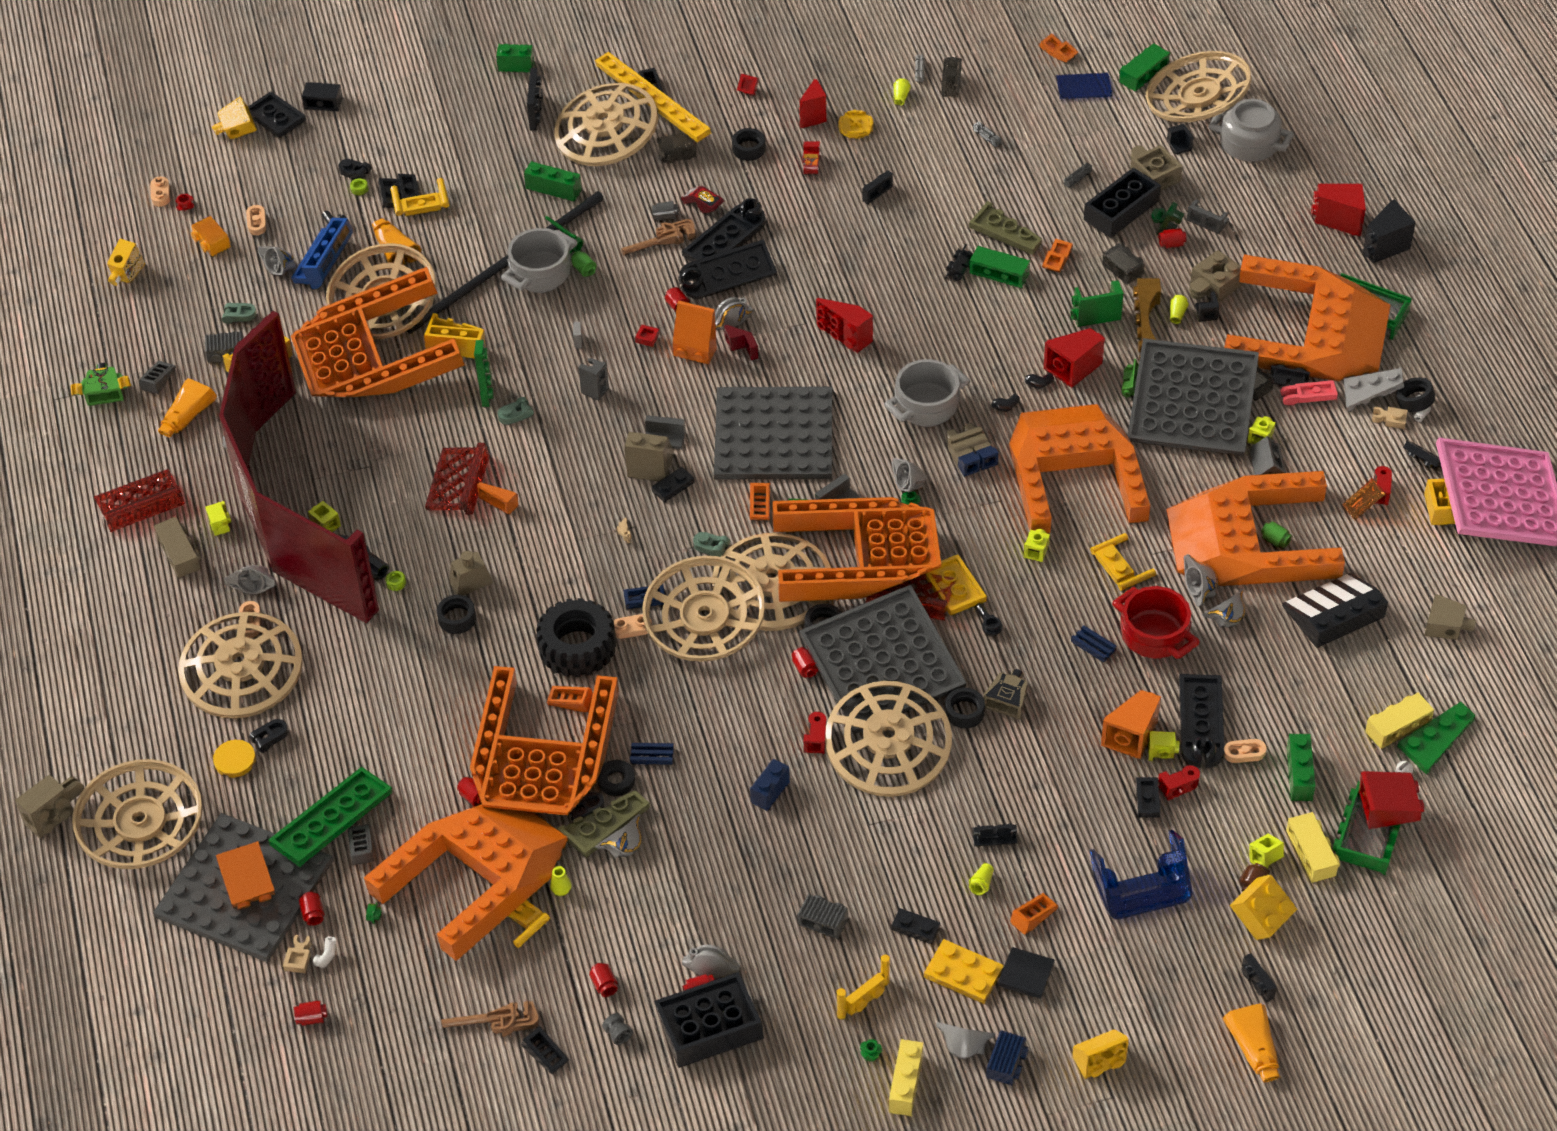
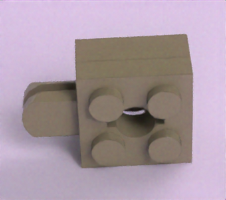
[1130,145,1183,191]
[1189,250,1244,303]
[15,774,84,839]

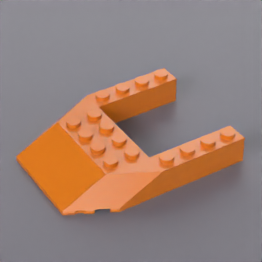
[1224,254,1391,381]
[291,267,465,397]
[1009,404,1150,533]
[1166,471,1345,586]
[773,497,941,602]
[470,666,619,815]
[364,804,568,961]

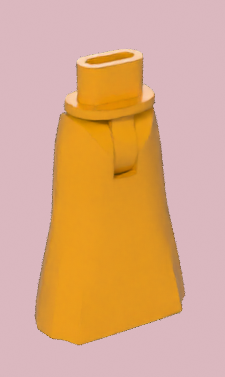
[372,218,422,265]
[158,378,217,438]
[1222,1003,1280,1082]

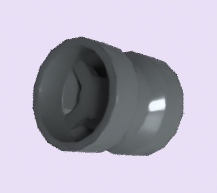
[602,1013,633,1045]

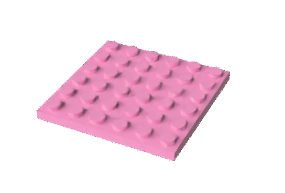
[1436,437,1557,546]

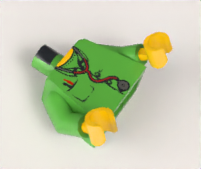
[70,363,131,406]

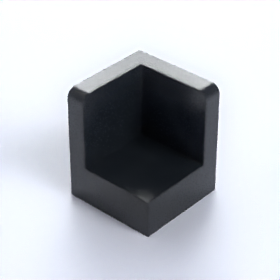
[1167,124,1194,155]
[1195,291,1219,322]

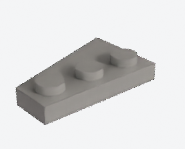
[1344,368,1404,412]

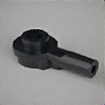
[975,603,1003,635]

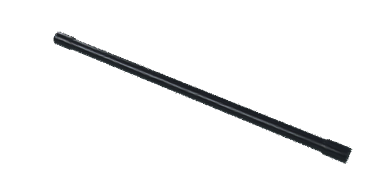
[405,191,604,334]

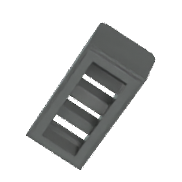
[139,361,176,394]
[348,824,374,865]

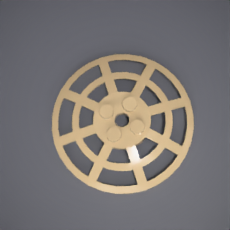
[1146,51,1252,122]
[554,83,658,166]
[326,243,437,340]
[712,533,831,631]
[642,556,765,662]
[179,612,303,719]
[825,681,952,797]
[72,759,203,869]

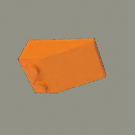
[673,301,717,365]

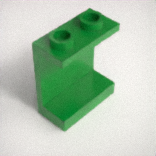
[1070,280,1124,327]

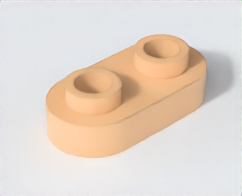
[150,176,170,207]
[246,205,267,235]
[239,601,261,638]
[614,614,652,639]
[1224,739,1267,763]

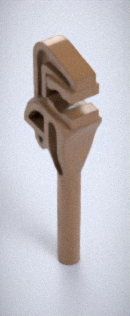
[621,219,696,255]
[441,1001,539,1037]

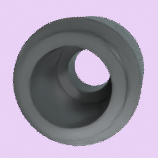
[652,201,679,221]

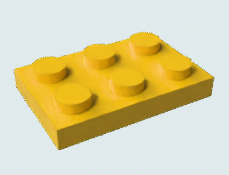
[923,554,987,616]
[924,939,1004,1004]

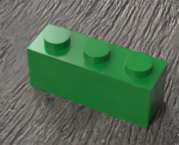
[1119,43,1170,92]
[524,161,582,202]
[969,246,1030,288]
[1286,734,1315,801]

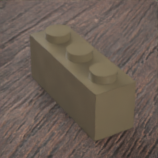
[153,517,201,578]

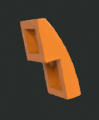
[1039,33,1078,63]
[1042,238,1073,273]

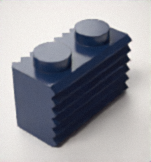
[750,759,790,811]
[986,1030,1029,1086]

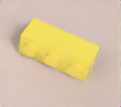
[1365,693,1434,749]
[1286,812,1340,883]
[889,1039,924,1116]

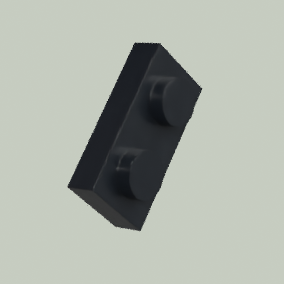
[862,170,893,205]
[1403,441,1442,469]
[652,467,695,503]
[1135,777,1160,818]
[891,908,941,944]
[1241,953,1277,1002]

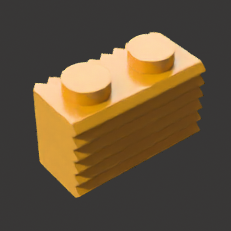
[191,216,231,257]

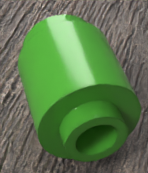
[571,251,597,277]
[1261,521,1293,549]

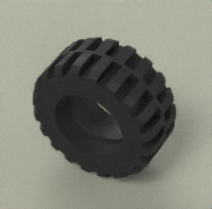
[536,598,616,677]

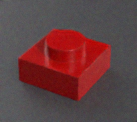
[737,73,759,95]
[635,325,660,347]

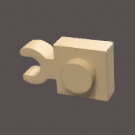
[1372,407,1408,429]
[283,935,311,973]

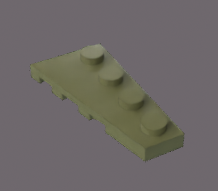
[969,201,1042,255]
[557,790,650,858]

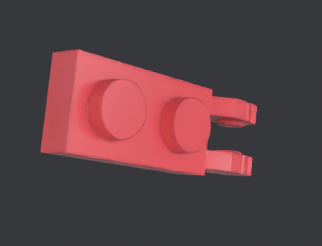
[1280,380,1338,406]

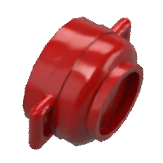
[1112,586,1200,659]

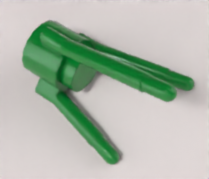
[545,216,584,254]

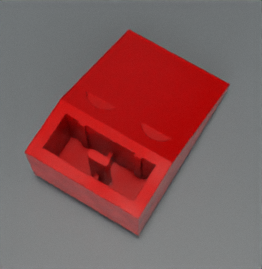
[816,298,873,354]

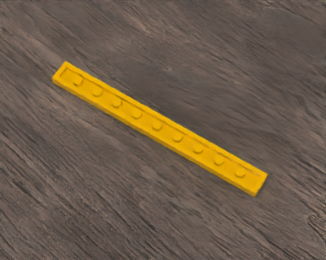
[595,52,711,142]

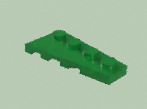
[474,340,494,407]
[1397,702,1476,775]

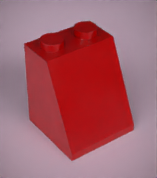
[1311,184,1366,236]
[1043,328,1105,388]
[1359,771,1425,829]

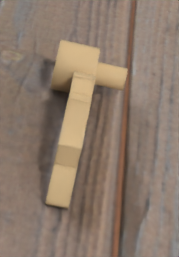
[617,518,632,544]

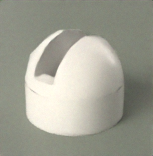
[1395,761,1413,774]

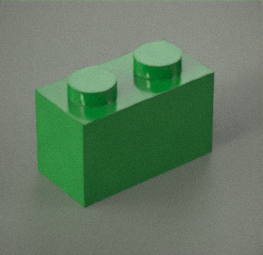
[496,44,534,72]

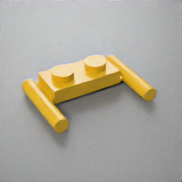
[390,178,450,216]
[1090,533,1157,591]
[508,900,550,948]
[837,954,890,1020]

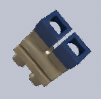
[946,423,999,477]

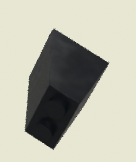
[1363,199,1416,264]

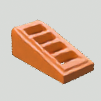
[477,482,519,515]
[750,483,770,520]
[546,686,593,713]
[1010,893,1059,935]

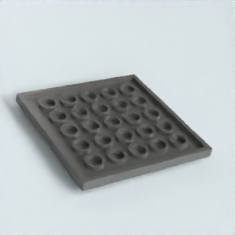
[1127,338,1259,456]
[714,386,832,479]
[799,585,966,734]
[153,813,334,963]

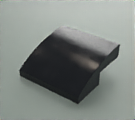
[378,173,419,208]
[998,947,1055,999]

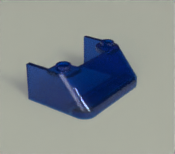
[1089,830,1192,919]

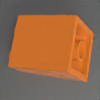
[1101,690,1161,759]
[216,841,275,910]

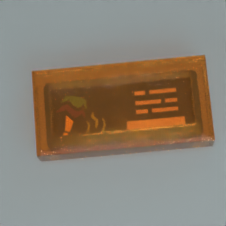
[1342,478,1385,520]

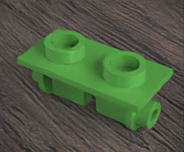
[1121,359,1139,398]

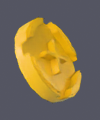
[838,110,874,139]
[213,739,256,778]

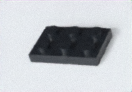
[527,68,543,130]
[248,91,306,138]

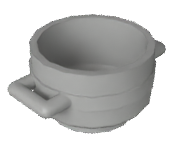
[1208,99,1294,162]
[501,228,577,293]
[884,359,970,427]

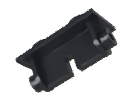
[945,244,973,281]
[1269,364,1310,386]
[972,822,1018,847]

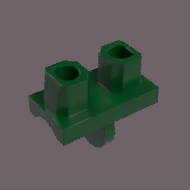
[1151,202,1185,235]

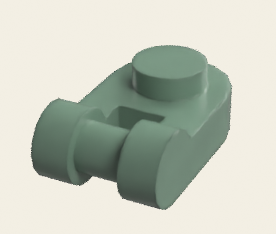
[222,303,257,324]
[497,397,534,425]
[693,532,731,557]

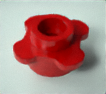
[175,194,194,211]

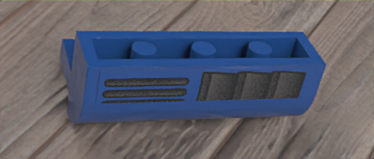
[291,218,353,289]

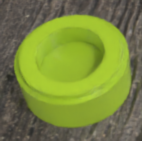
[350,178,369,196]
[385,571,406,591]

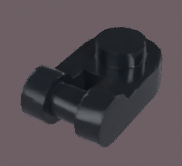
[338,159,372,180]
[249,719,288,753]
[569,792,604,822]

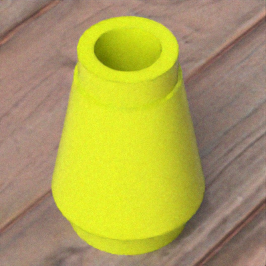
[893,78,911,106]
[1170,295,1189,324]
[969,863,994,895]
[550,866,572,896]

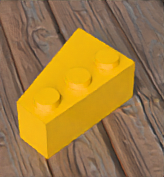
[424,313,486,359]

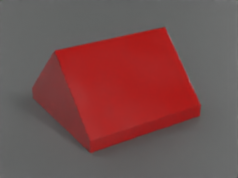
[799,79,827,128]

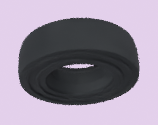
[597,760,635,796]

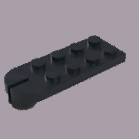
[682,198,766,262]
[678,239,777,299]
[1179,674,1224,768]

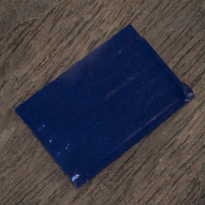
[1056,73,1113,99]

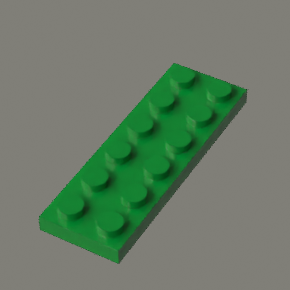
[269,767,392,867]

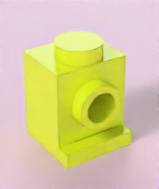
[1247,416,1276,445]
[205,501,231,536]
[308,501,341,532]
[1023,529,1050,562]
[1148,731,1179,761]
[1249,833,1284,869]

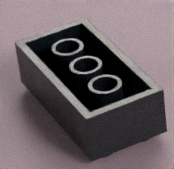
[1083,167,1161,238]

